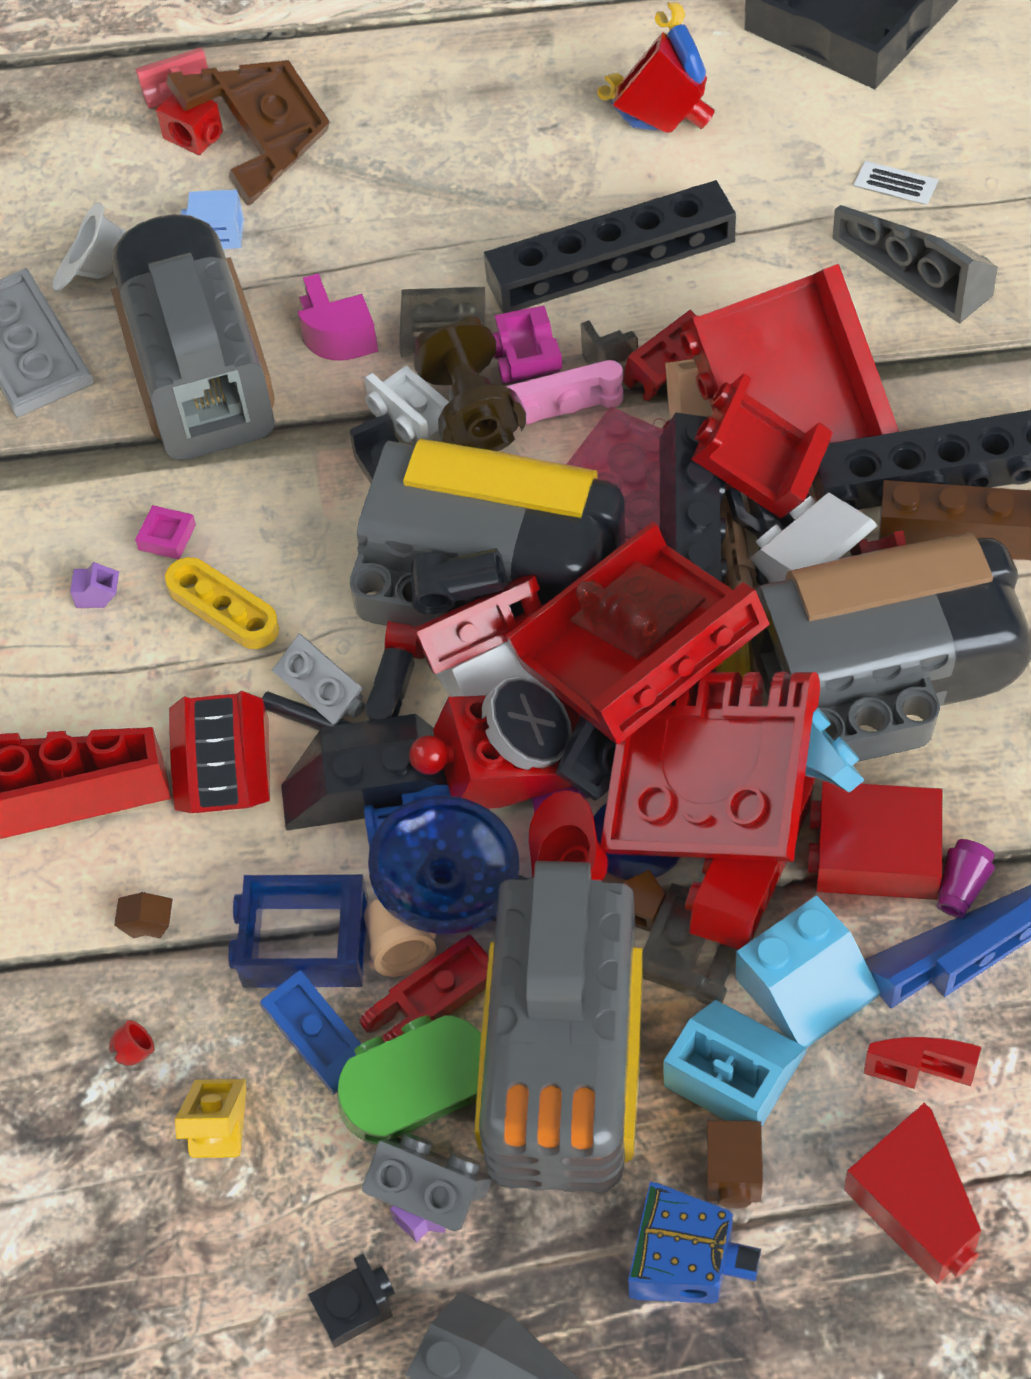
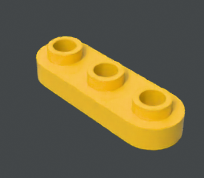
[165,557,280,649]

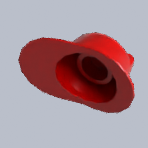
[528,790,609,880]

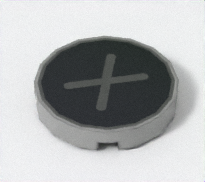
[481,676,572,770]

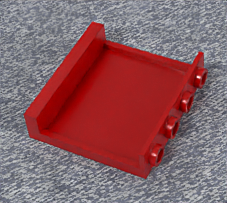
[680,263,899,444]
[505,521,770,745]

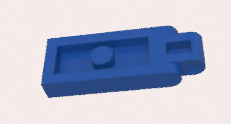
[260,970,361,1095]

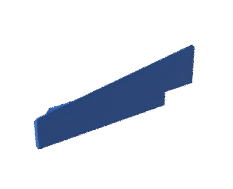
[864,885,1031,1009]

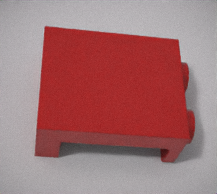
[692,373,834,518]

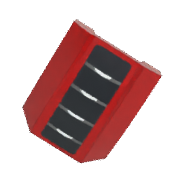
[169,690,270,814]

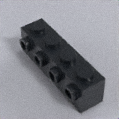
[659,412,727,584]

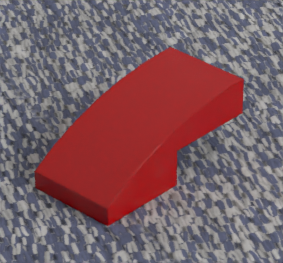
[863,1037,982,1089]

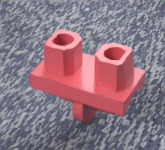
[135,48,208,109]

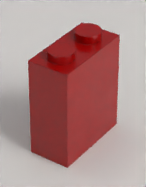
[808,781,943,900]

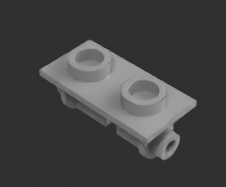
[272,633,365,726]

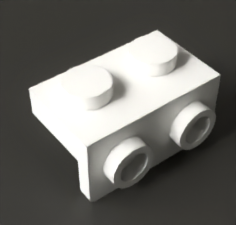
[364,365,449,445]

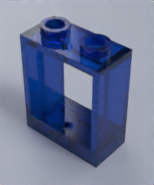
[228,874,368,988]

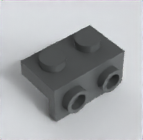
[362,1132,492,1231]

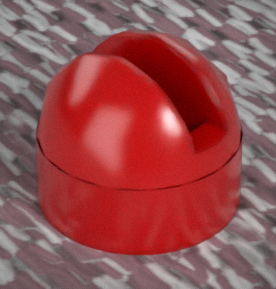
[109,1020,155,1066]

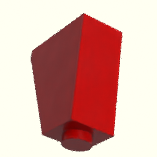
[844,1102,982,1284]

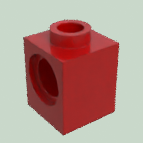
[156,93,224,156]

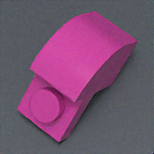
[297,273,379,361]

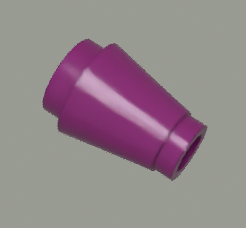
[936,839,995,918]

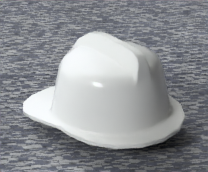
[52,202,126,291]

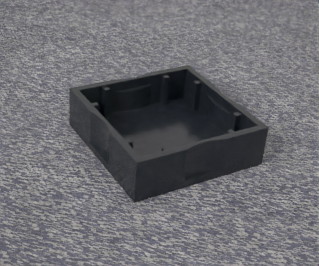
[745,0,958,90]

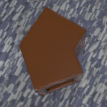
[622,869,665,933]
[114,892,173,939]

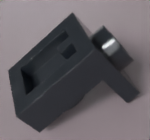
[349,414,400,484]
[308,1253,395,1348]

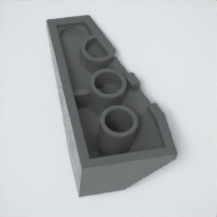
[832,205,998,324]
[406,1292,580,1379]

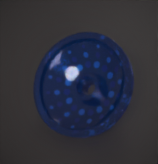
[368,796,520,934]

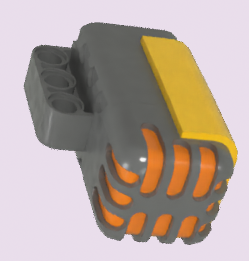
[474,860,643,1193]

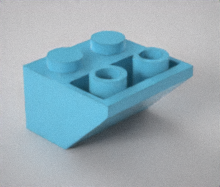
[663,1000,807,1126]

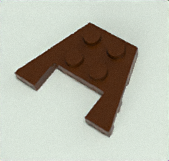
[166,60,330,206]

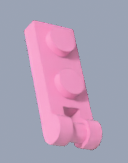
[506,360,623,424]

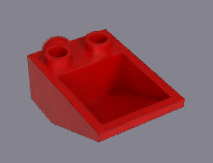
[409,695,580,811]

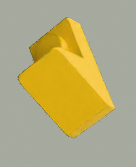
[175,1079,246,1158]

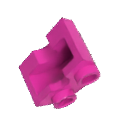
[493,305,562,384]

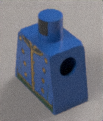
[628,1182,761,1304]

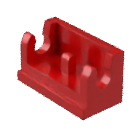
[622,309,697,401]

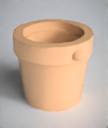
[364,894,437,977]

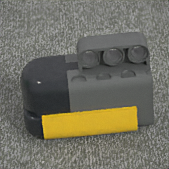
[350,438,625,626]

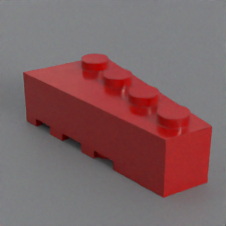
[0,727,171,839]

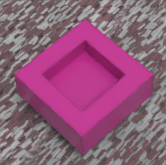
[135,505,196,560]

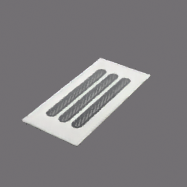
[853,161,939,205]

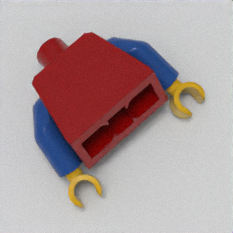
[597,2,715,133]

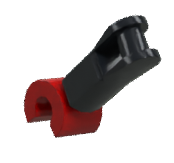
[365,621,425,720]

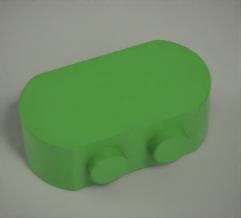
[337,1015,481,1145]

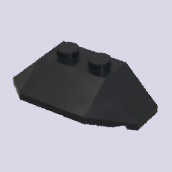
[281,713,448,831]

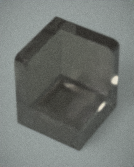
[580,320,638,375]

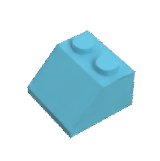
[735,895,880,1048]

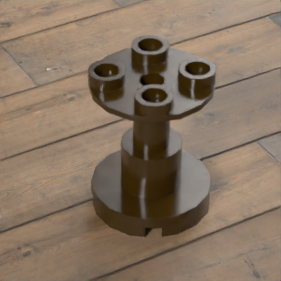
[414,316,526,451]

